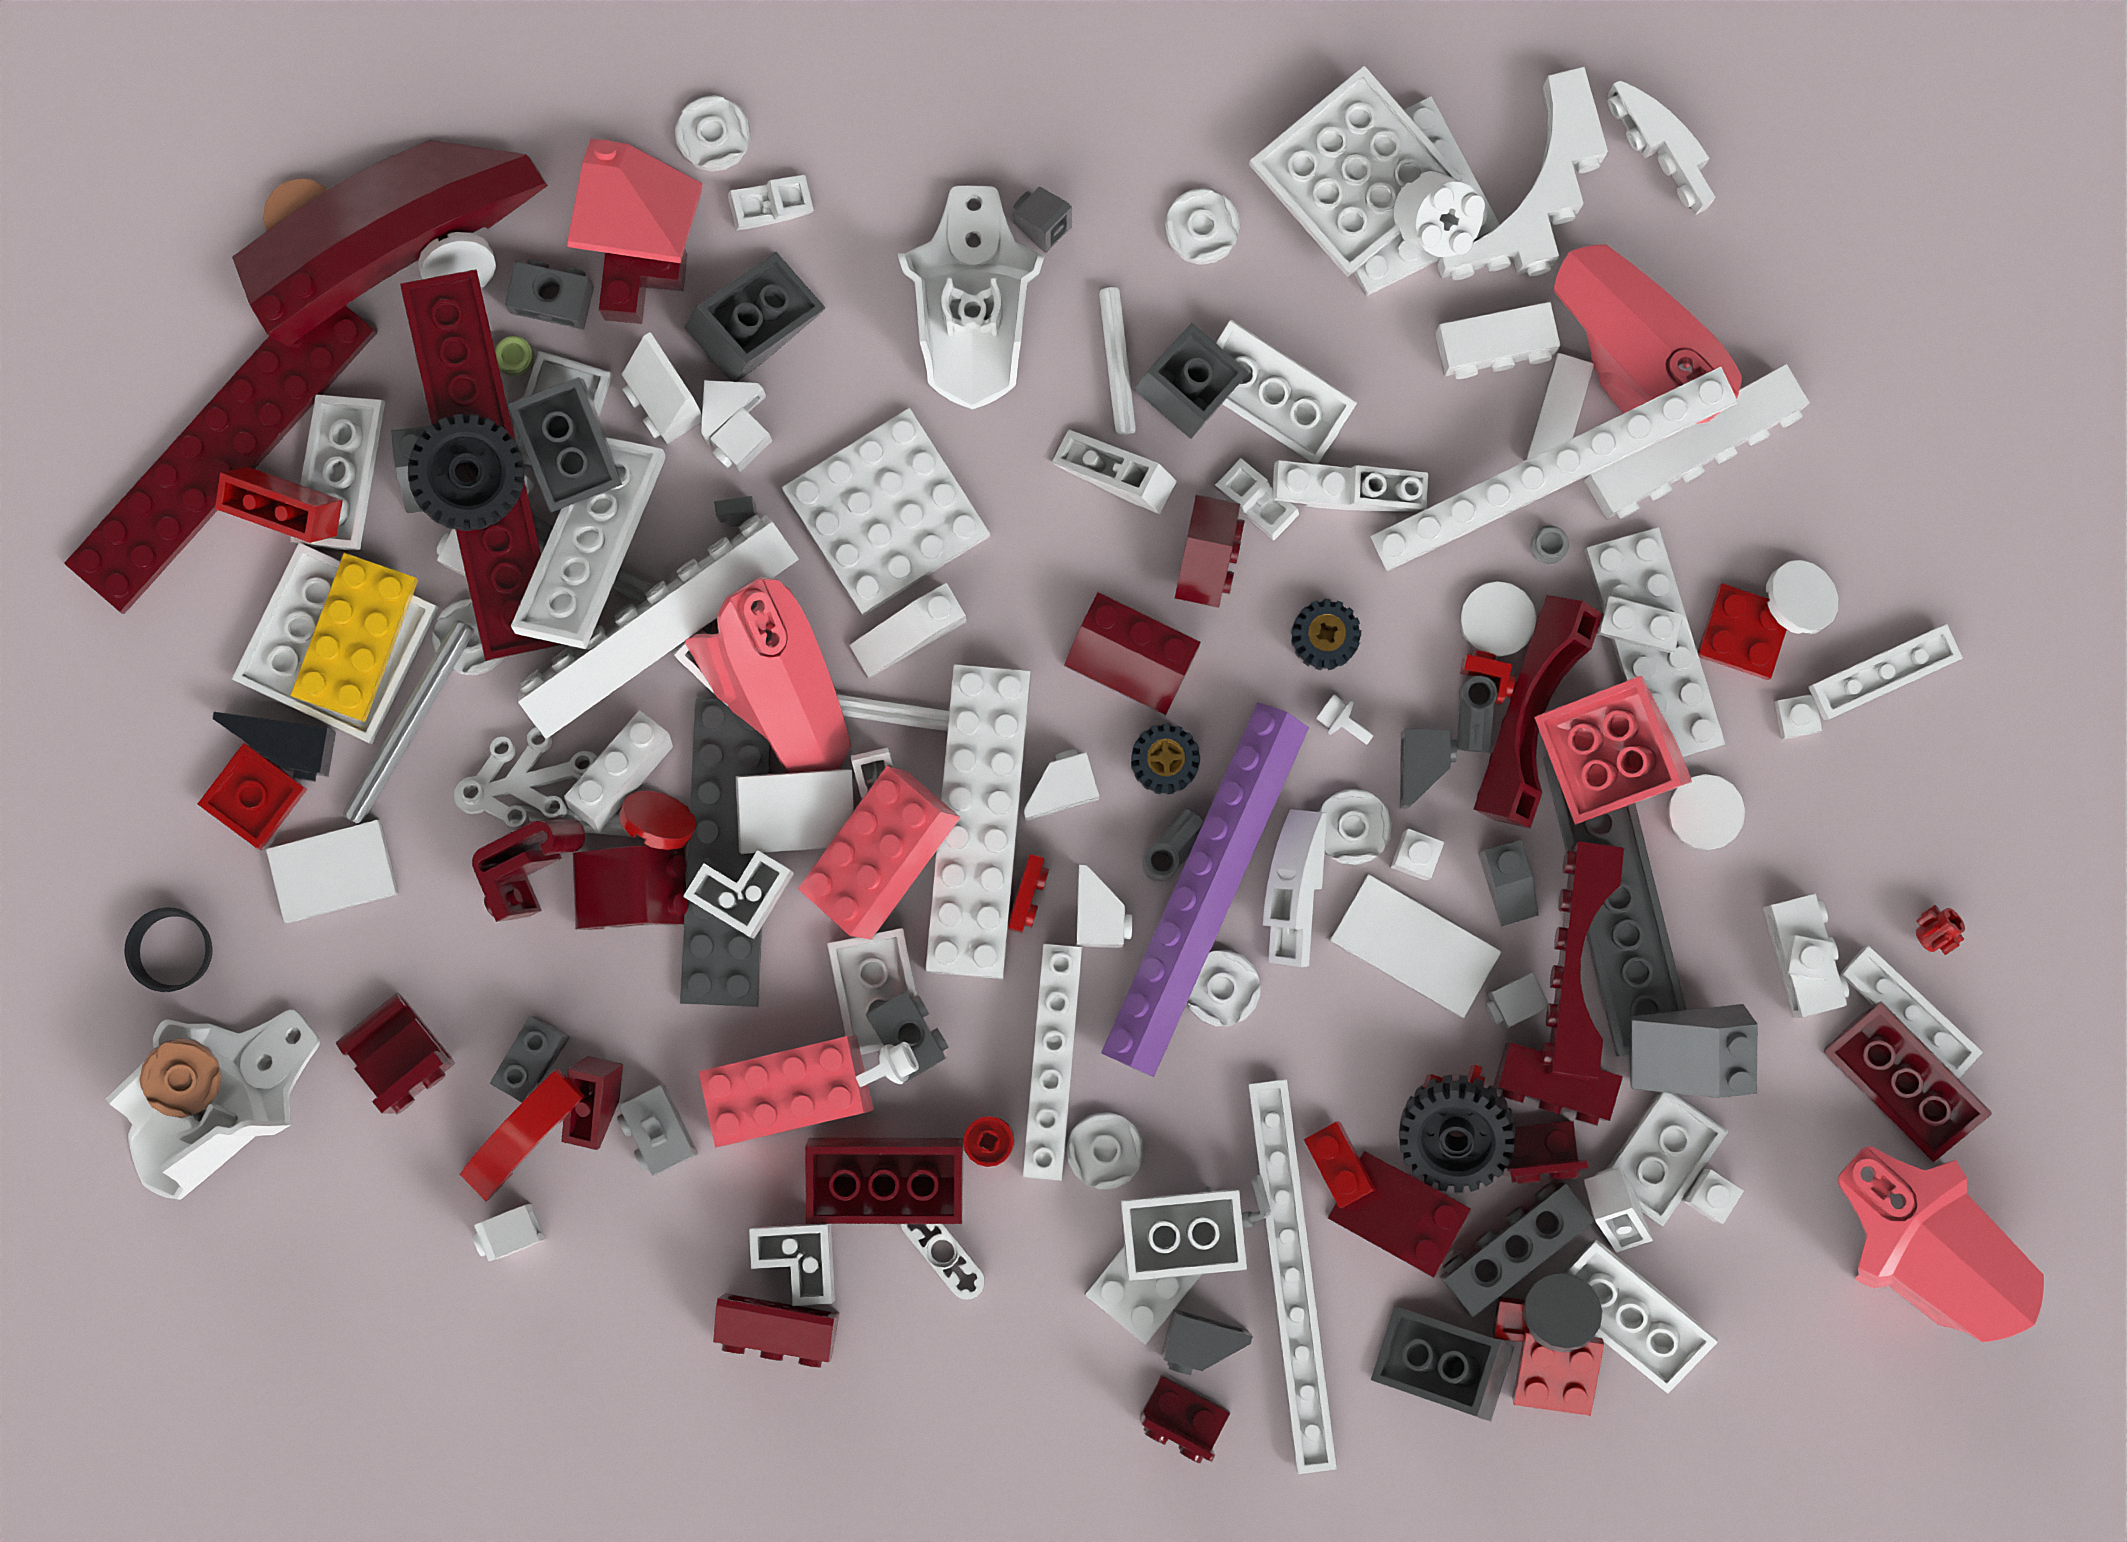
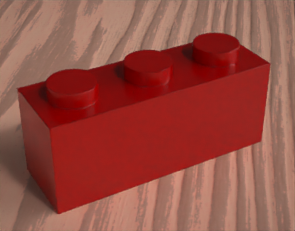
[215,467,343,543]

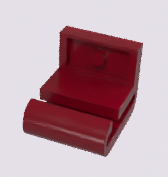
[472,818,586,922]
[572,846,688,930]
[336,993,455,1115]

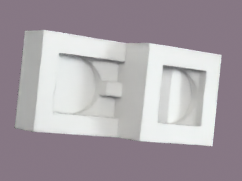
[728,175,814,231]
[1215,458,1299,541]

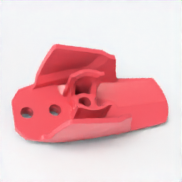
[1554,244,1742,424]
[685,578,851,773]

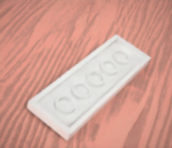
[511,437,666,649]
[1584,527,1726,757]

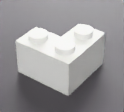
[683,850,794,939]
[749,1224,835,1306]

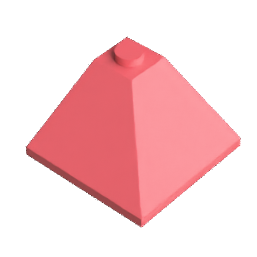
[567,138,703,263]
[1534,676,1692,825]

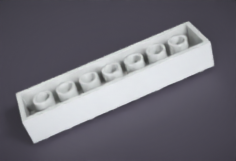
[518,514,799,739]
[926,664,1031,979]

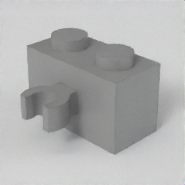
[617,1085,698,1176]

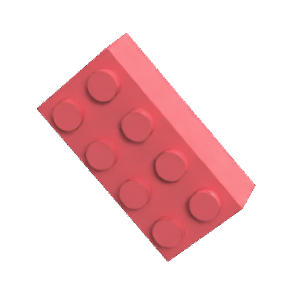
[798,766,961,940]
[698,1035,874,1148]

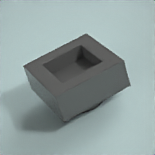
[714,496,757,527]

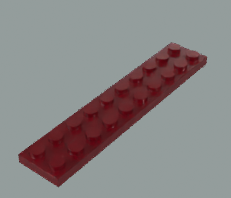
[400,269,561,661]
[64,305,377,614]

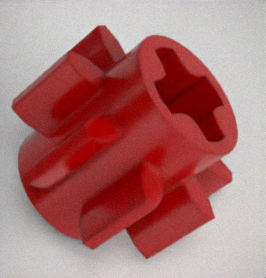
[1916,905,1965,955]

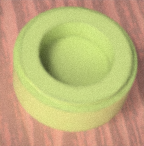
[495,336,534,376]

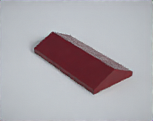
[1824,1001,1992,1163]

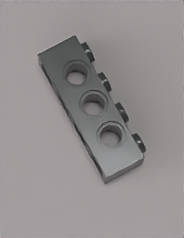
[1440,1181,1595,1317]

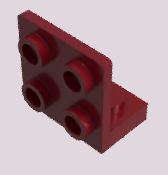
[1502,1121,1589,1184]
[1140,1375,1230,1464]

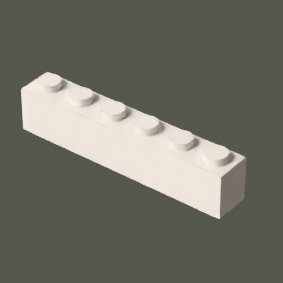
[1584,364,1810,520]

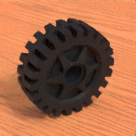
[408,414,524,531]
[1399,1075,1515,1193]

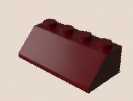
[805,1138,963,1224]

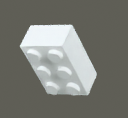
[1120,1189,1247,1281]

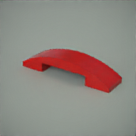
[459,1069,585,1202]

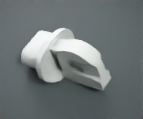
[1316,694,1374,745]
[856,1042,919,1087]

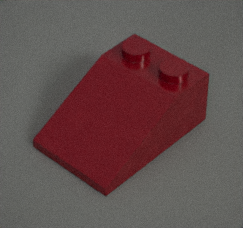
[1327,1151,1471,1278]

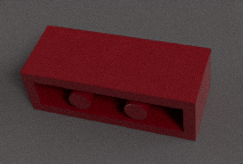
[1493,1042,1623,1126]

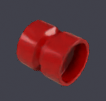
[963,1116,1015,1167]

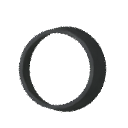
[124,907,213,992]

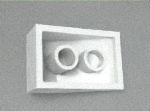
[622,332,702,444]

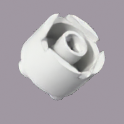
[1394,171,1485,257]

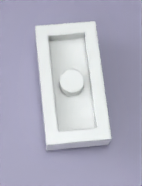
[1598,596,1683,653]

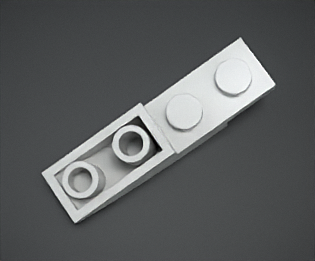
[1607,80,1716,215]
[1272,460,1428,512]
[1263,809,1327,967]

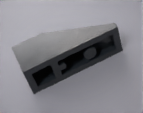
[212,712,336,782]

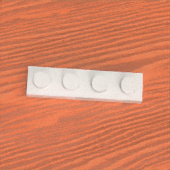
[1808,624,1963,721]
[1839,946,1983,1079]

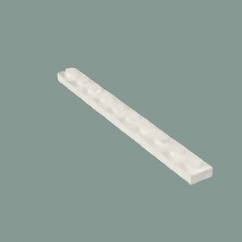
[1370,367,1738,571]
[1248,1079,1337,1474]

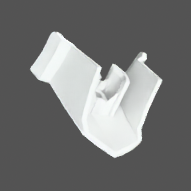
[898,186,1045,410]
[106,1010,320,1200]

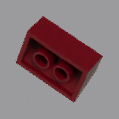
[1064,592,1201,716]
[713,1293,840,1368]

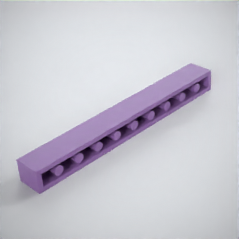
[1101,702,1309,1077]

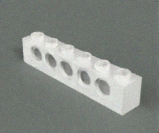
[1023,944,1082,1181]

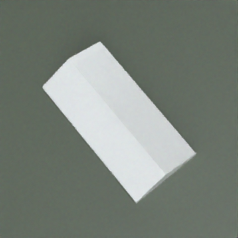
[1216,320,1358,464]
[290,395,385,551]
[1562,1239,1718,1393]

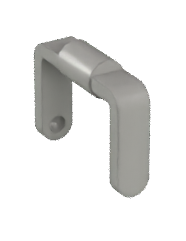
[1201,1174,1271,1229]

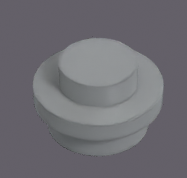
[1530,526,1569,564]

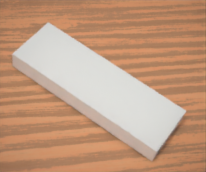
[1525,353,1594,461]

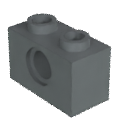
[505,259,594,330]
[866,991,949,1082]
[489,1016,570,1103]

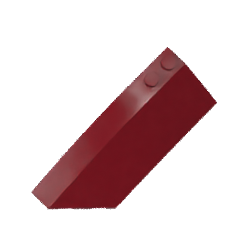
[232,140,548,347]

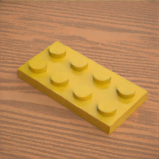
[290,553,418,722]

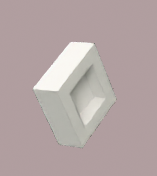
[1774,694,1822,739]
[1785,935,1833,981]

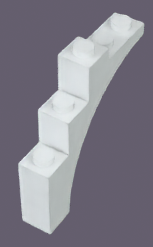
[1437,67,1608,280]

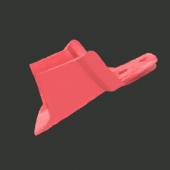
[1837,1146,2044,1342]

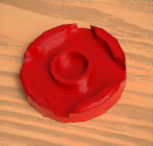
[619,791,697,850]

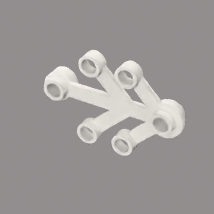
[454,727,597,831]

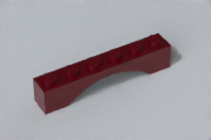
[1473,595,1603,829]
[1541,841,1624,1082]

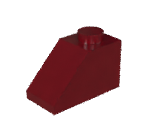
[561,1056,623,1150]

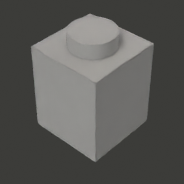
[1485,973,1548,1028]

